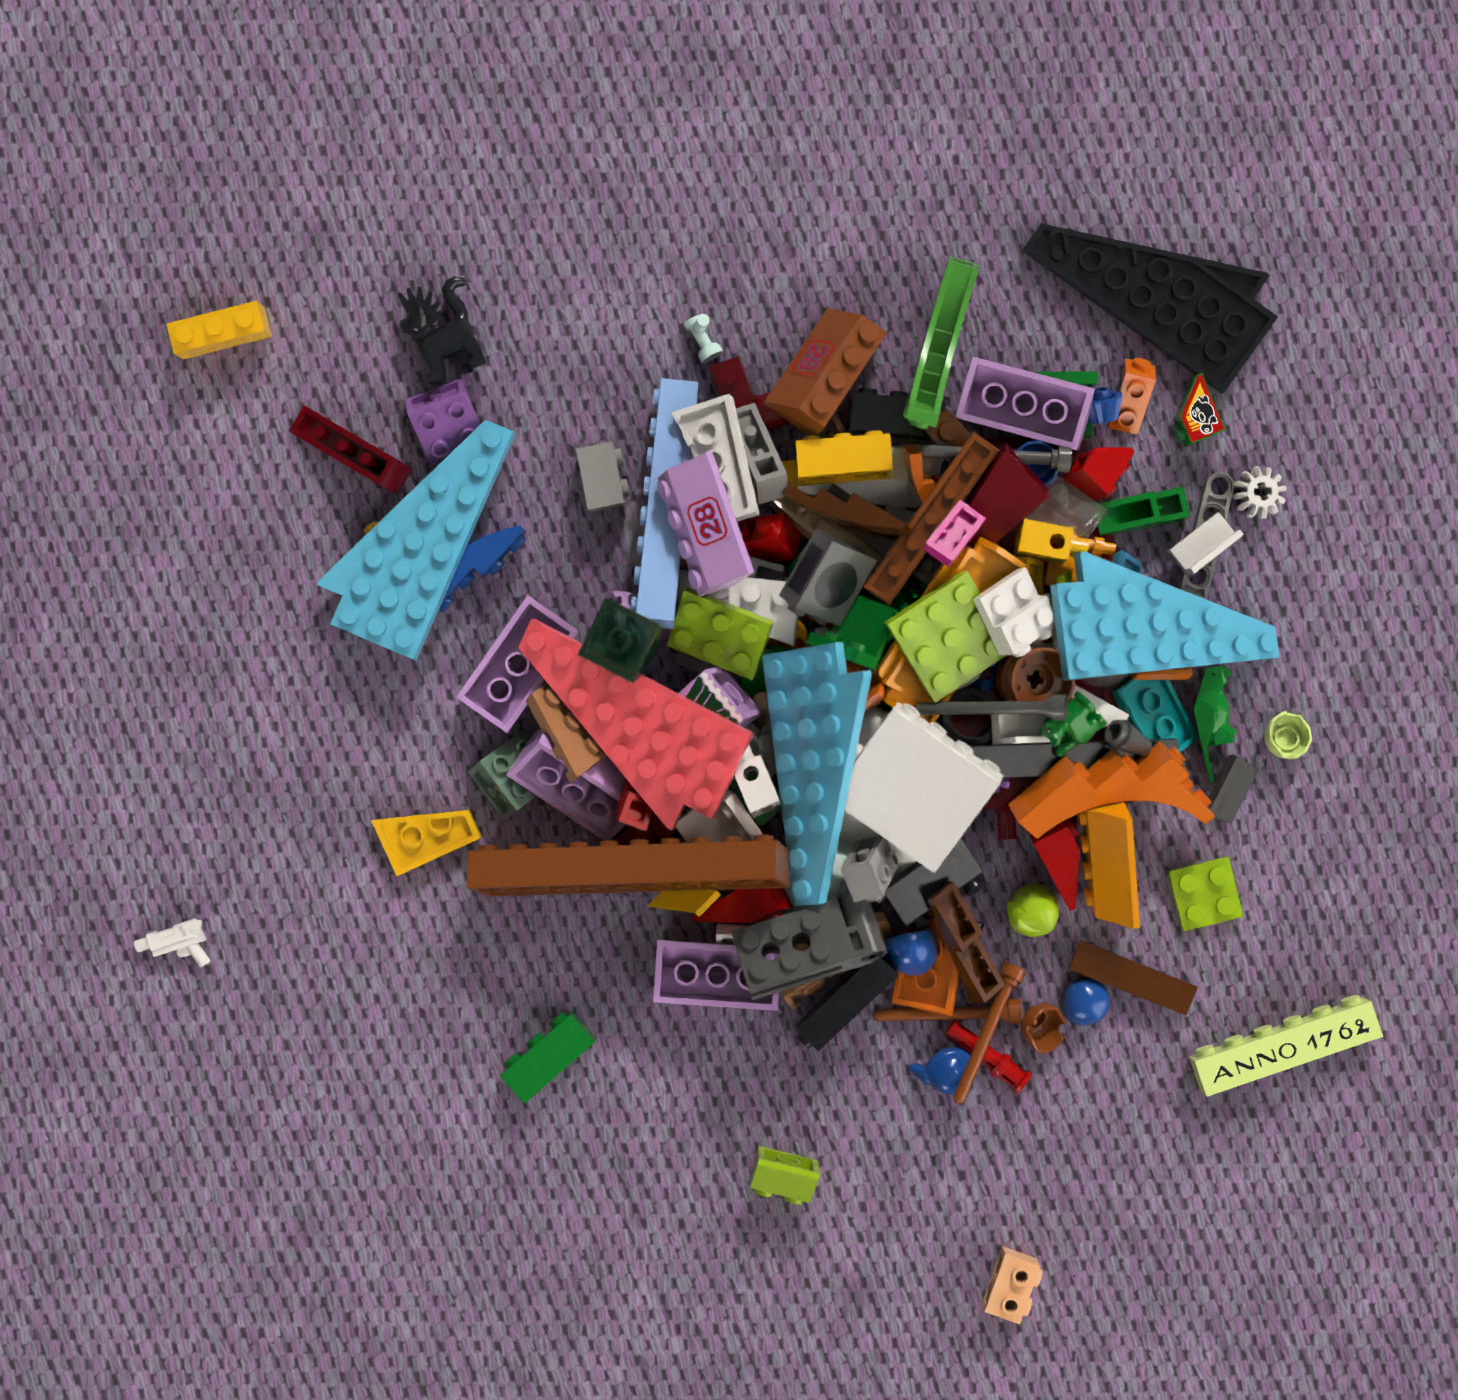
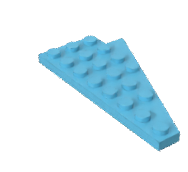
[317,420,516,661]
[1050,552,1280,681]
[762,642,871,906]

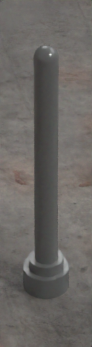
[919,445,1072,473]
[914,694,1068,720]

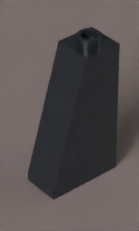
[795,957,899,1051]

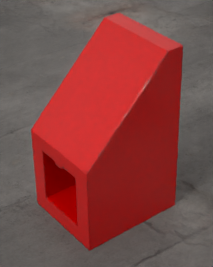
[1064,447,1135,503]
[737,513,802,563]

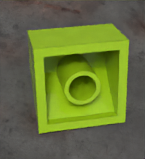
[749,1146,820,1205]

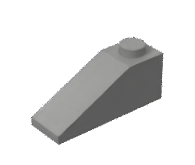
[736,403,787,505]

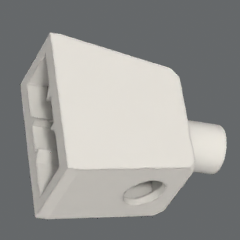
[735,745,781,818]

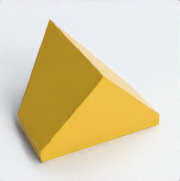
[647,890,721,917]

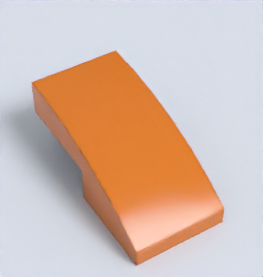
[903,445,935,504]

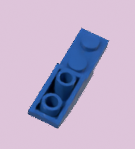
[439,526,527,613]

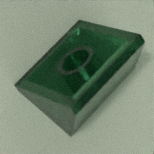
[578,597,662,683]

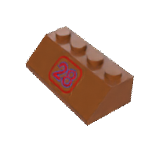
[763,308,887,436]

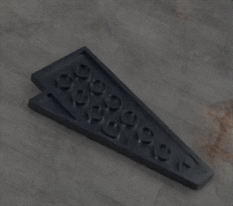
[1022,223,1278,394]

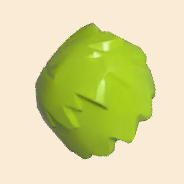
[1006,882,1060,937]

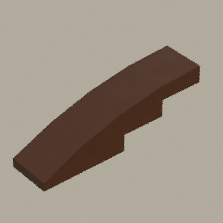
[783,484,912,536]

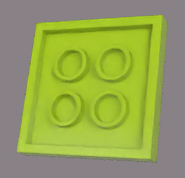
[884,570,1007,703]

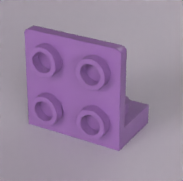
[405,377,480,465]

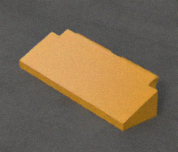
[877,536,1031,724]

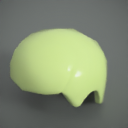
[1264,711,1312,759]

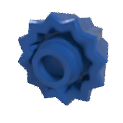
[1088,387,1123,424]

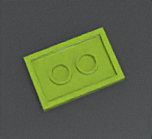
[667,587,774,680]

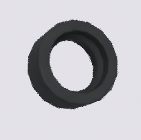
[940,688,996,746]

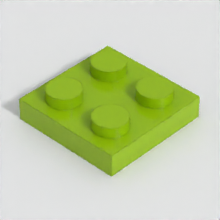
[1167,856,1244,931]

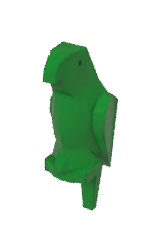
[1192,665,1237,783]

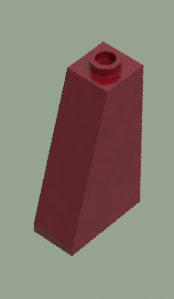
[966,443,1050,549]

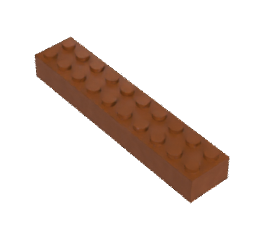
[467,835,789,897]

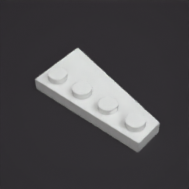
[671,394,759,522]
[677,570,798,647]

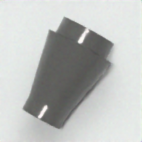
[1104,720,1152,757]

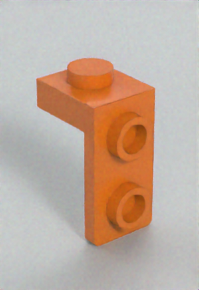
[1108,358,1156,434]

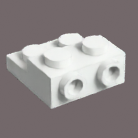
[973,568,1055,657]

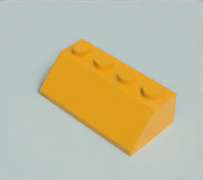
[1077,802,1140,929]

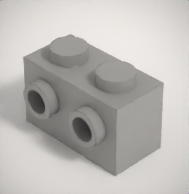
[576,442,630,512]
[841,835,899,902]

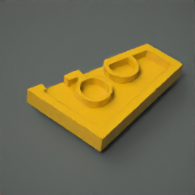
[371,809,482,876]

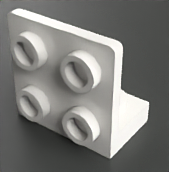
[676,789,763,843]

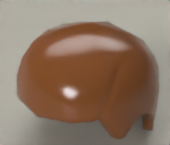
[1020,1002,1066,1054]

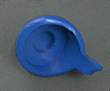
[908,1047,970,1095]

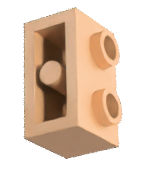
[981,1246,1042,1324]

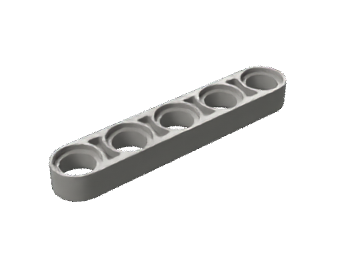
[1178,472,1234,600]

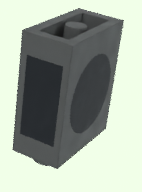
[779,529,877,626]

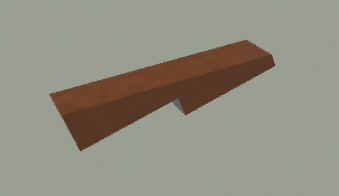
[928,881,1005,1003]
[1069,940,1198,1016]

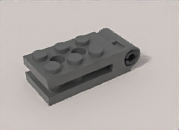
[731,894,887,1000]

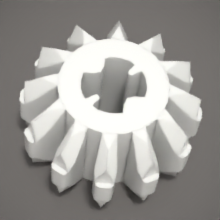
[1232,466,1287,519]

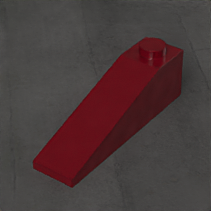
[289,405,413,495]

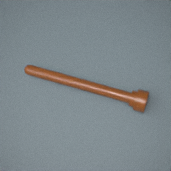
[953,962,1026,1104]
[872,999,1022,1024]

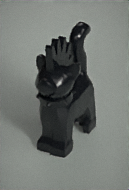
[398,276,486,386]

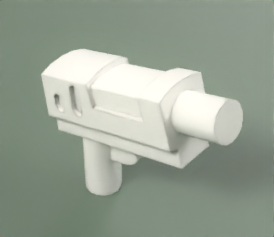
[134,919,210,968]

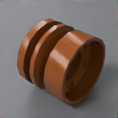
[996,646,1075,701]

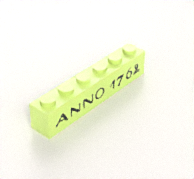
[1188,995,1383,1097]

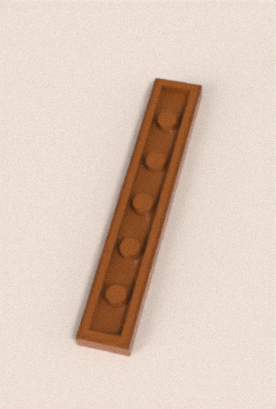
[863,432,999,606]

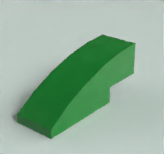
[1092,486,1190,536]

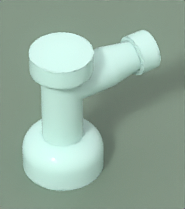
[684,314,723,364]

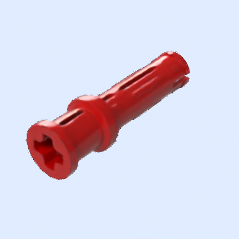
[944,1019,1032,1094]

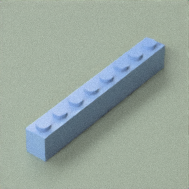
[630,378,698,629]

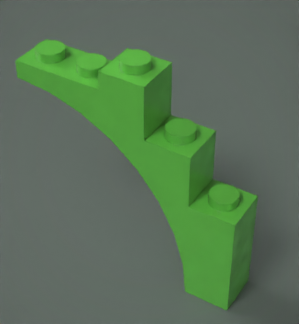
[903,255,979,429]

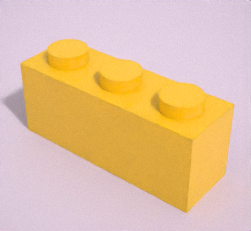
[166,300,272,359]
[796,430,893,486]

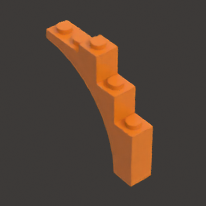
[1008,741,1215,839]

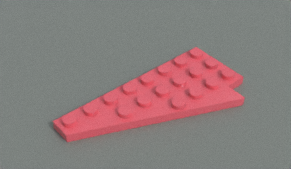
[518,619,754,830]

